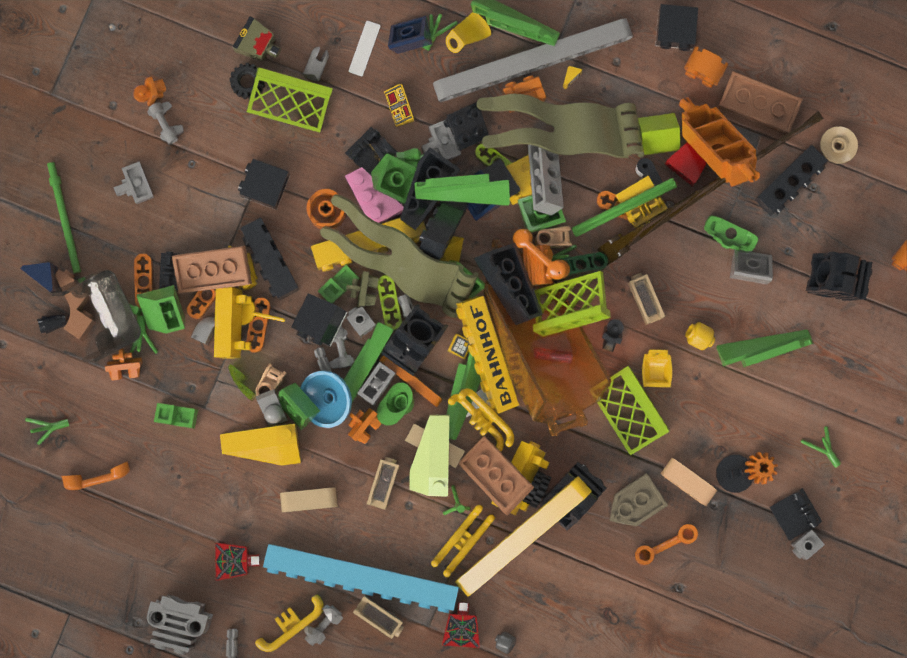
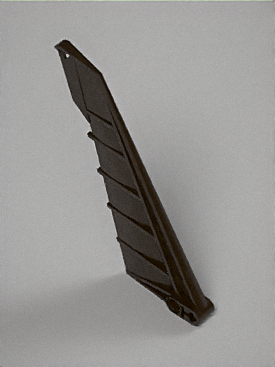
[597,111,824,266]

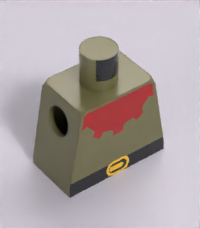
[233,16,281,61]

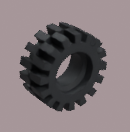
[230,63,265,100]
[523,471,552,508]

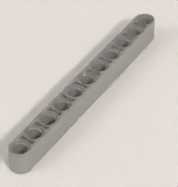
[433,18,633,102]

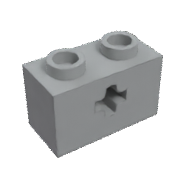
[357,362,396,406]

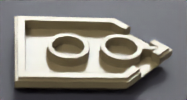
[609,473,668,526]

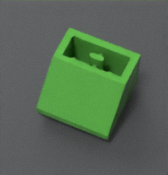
[137,285,185,333]

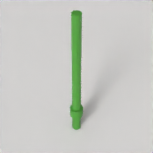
[47,162,81,274]

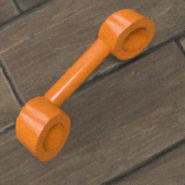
[513,229,570,280]
[61,461,130,490]
[635,524,698,566]

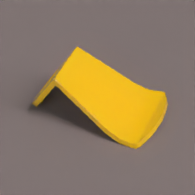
[446,12,492,53]

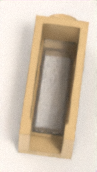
[628,273,665,326]
[367,457,400,510]
[353,596,404,639]

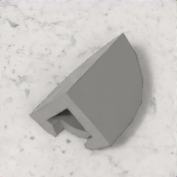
[191,316,215,345]

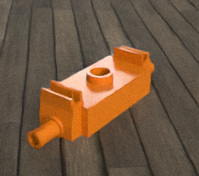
[679,97,760,187]

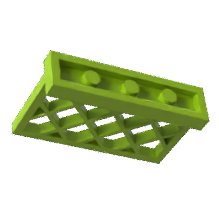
[246,68,333,133]
[533,271,611,337]
[589,366,670,455]

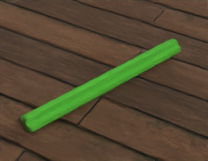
[572,178,677,237]

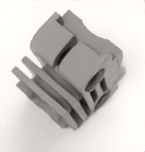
[147,594,213,655]

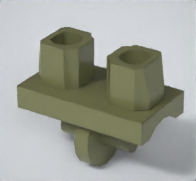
[346,271,378,308]

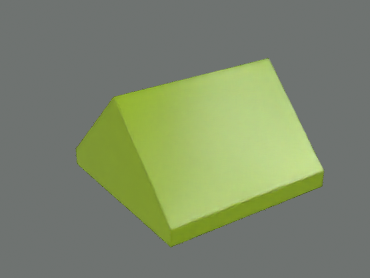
[638,113,680,155]

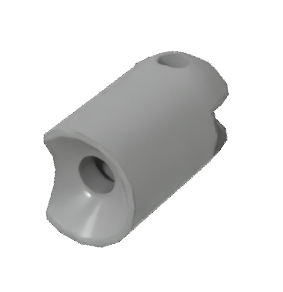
[303,47,329,82]

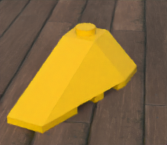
[220,424,301,466]

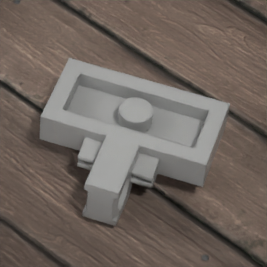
[421,120,461,160]
[114,162,154,204]

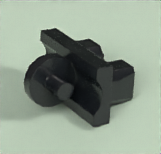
[602,319,624,352]

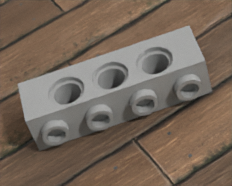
[528,145,564,215]

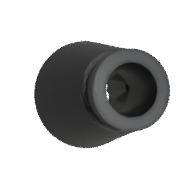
[37,314,67,334]

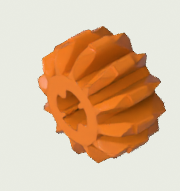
[744,452,778,485]

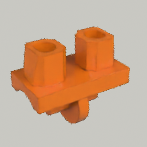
[133,77,166,106]
[105,348,143,381]
[347,408,381,444]

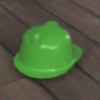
[377,383,415,426]

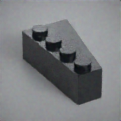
[419,201,469,260]
[240,217,300,300]
[474,243,543,325]

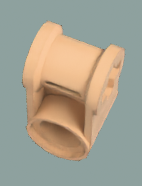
[535,226,572,248]
[256,363,287,396]

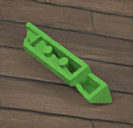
[471,0,560,46]
[415,174,510,206]
[344,322,395,403]
[716,330,813,367]
[446,353,481,440]

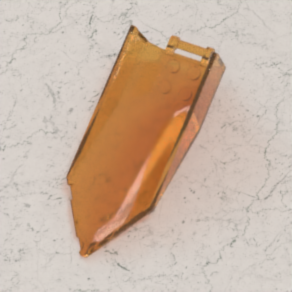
[483,237,611,436]

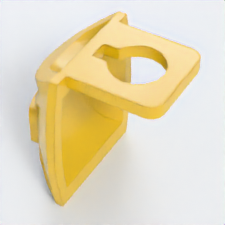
[642,350,672,387]

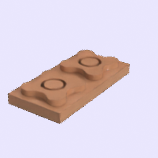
[718,71,803,134]
[172,246,252,294]
[458,436,534,516]

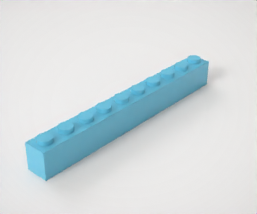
[263,544,459,613]

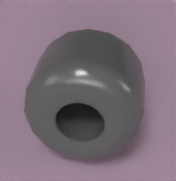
[495,632,516,654]

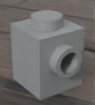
[347,306,376,338]
[791,530,825,560]

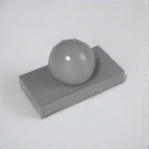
[256,389,288,427]

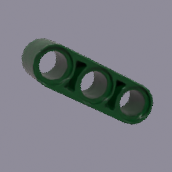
[555,252,608,281]

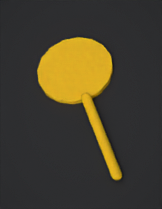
[241,301,285,325]

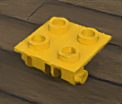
[506,155,532,205]
[616,176,668,228]

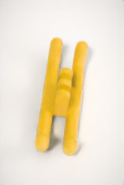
[448,388,514,451]
[431,505,495,577]
[255,595,324,652]

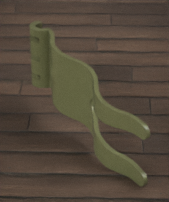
[477,94,644,158]
[320,194,479,318]

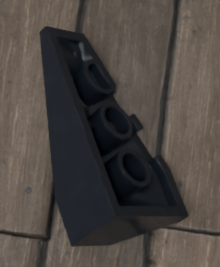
[400,147,461,231]

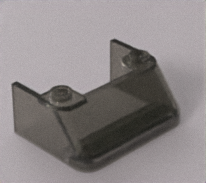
[51,270,141,363]

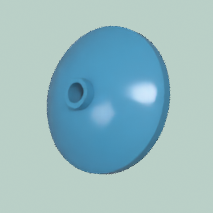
[300,370,352,428]

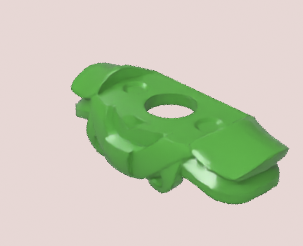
[704,215,758,251]

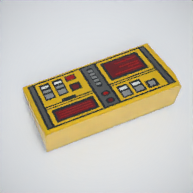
[384,84,414,127]

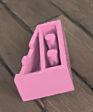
[345,167,404,224]

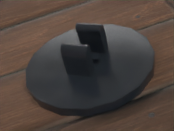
[716,455,754,493]

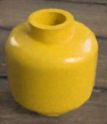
[685,322,715,350]

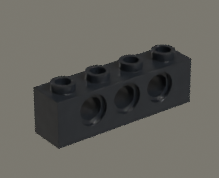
[755,145,828,216]

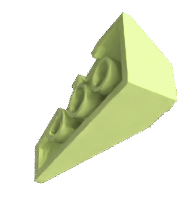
[410,414,449,496]

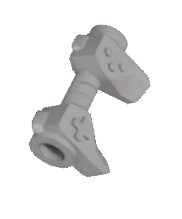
[147,102,184,145]
[329,325,354,369]
[304,605,343,646]

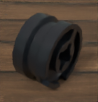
[370,136,395,161]

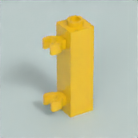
[214,286,252,359]
[491,441,550,516]

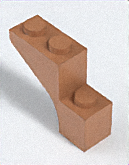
[55,269,96,341]

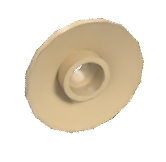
[820,126,858,164]

